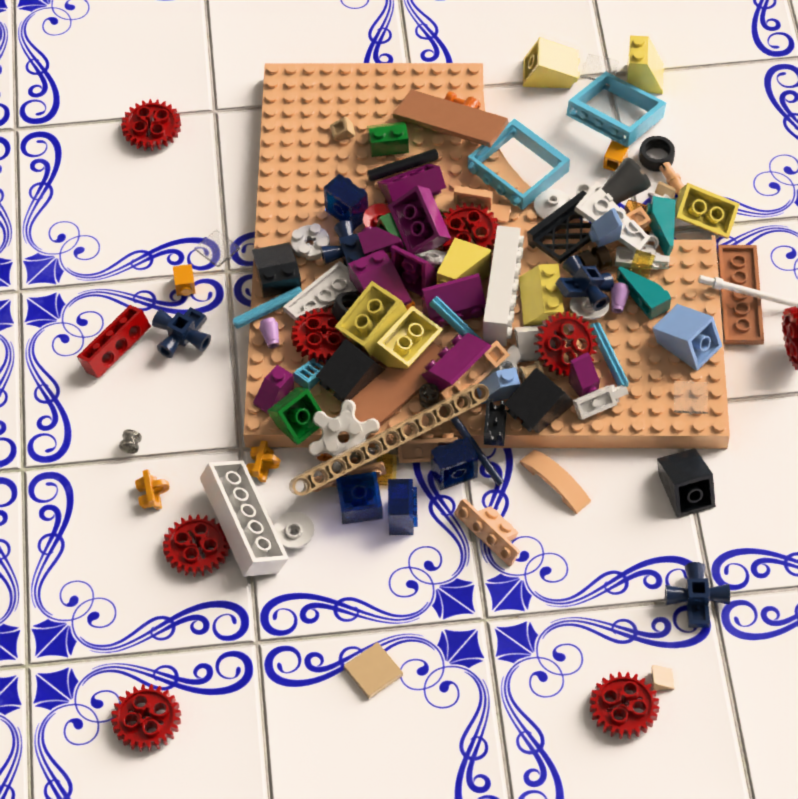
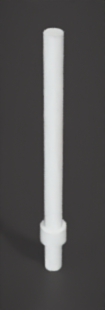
[698,275,798,308]

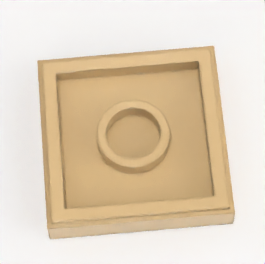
[344,642,403,699]

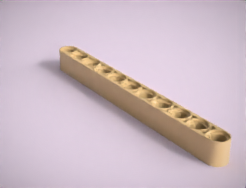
[289,384,489,496]

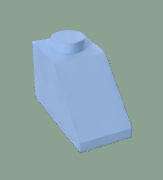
[589,208,623,248]
[476,367,520,404]

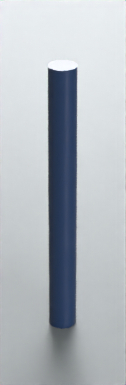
[450,416,504,486]

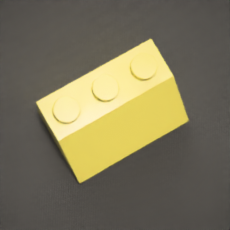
[675,183,740,239]
[519,264,564,326]
[335,281,407,356]
[372,306,443,369]

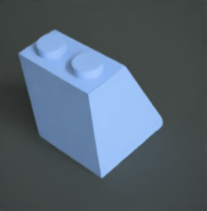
[652,304,722,371]

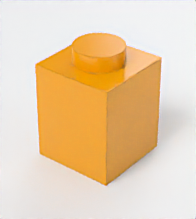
[603,140,629,171]
[173,264,196,296]

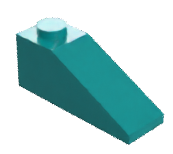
[646,196,676,256]
[617,267,671,320]

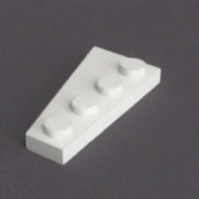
[574,182,650,254]
[283,261,358,321]

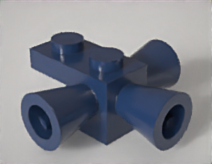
[320,220,365,270]
[555,255,614,311]
[152,307,211,358]
[665,562,730,628]

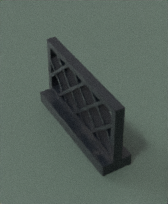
[527,191,592,264]

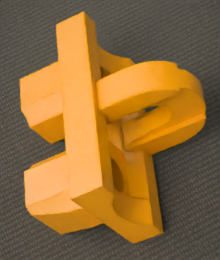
[246,441,281,482]
[135,469,170,510]

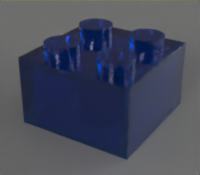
[323,174,368,231]
[431,437,478,491]
[336,472,383,525]
[388,479,418,535]

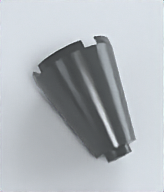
[601,157,651,205]

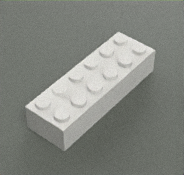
[483,225,524,346]
[200,461,289,577]

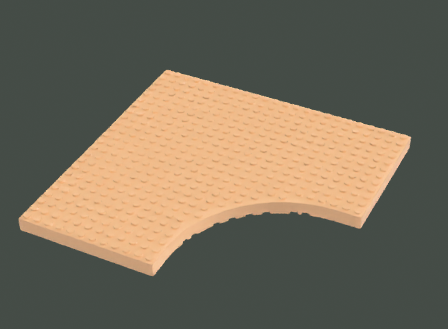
[243,63,730,449]

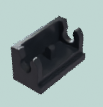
[484,399,507,446]

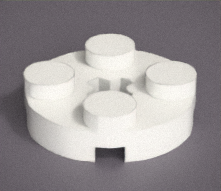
[291,223,330,261]

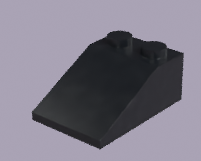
[252,242,302,298]

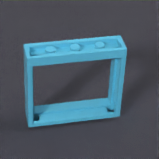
[566,71,667,147]
[468,118,570,210]

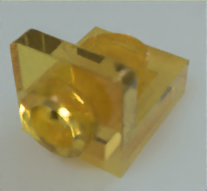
[630,249,656,279]
[376,453,397,486]

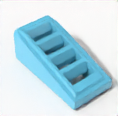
[293,358,329,391]

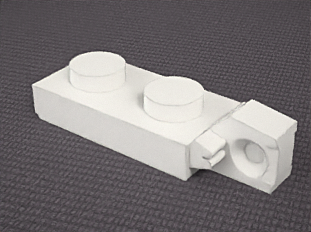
[615,246,670,270]
[572,384,629,420]

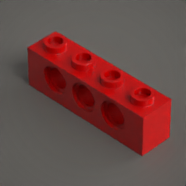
[77,305,151,378]

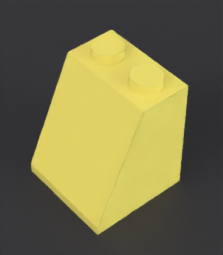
[627,35,664,94]
[523,37,580,89]
[437,238,491,284]

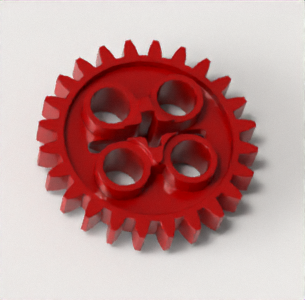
[121,99,182,151]
[442,202,500,251]
[781,306,798,370]
[291,308,353,364]
[534,311,598,377]
[163,514,230,577]
[589,672,660,739]
[111,684,182,752]

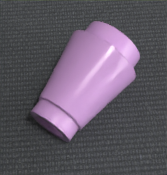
[611,283,630,313]
[259,318,280,349]

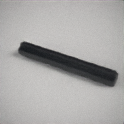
[367,149,438,181]

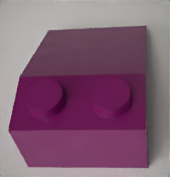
[391,245,438,296]
[348,249,412,305]

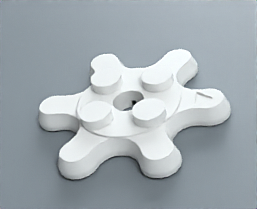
[308,400,380,472]

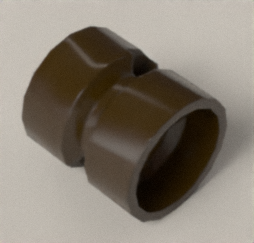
[577,245,612,271]

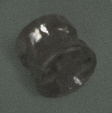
[419,383,439,408]
[119,429,142,454]

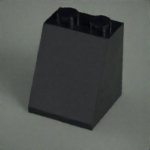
[316,339,385,402]
[504,368,573,433]
[657,448,716,518]

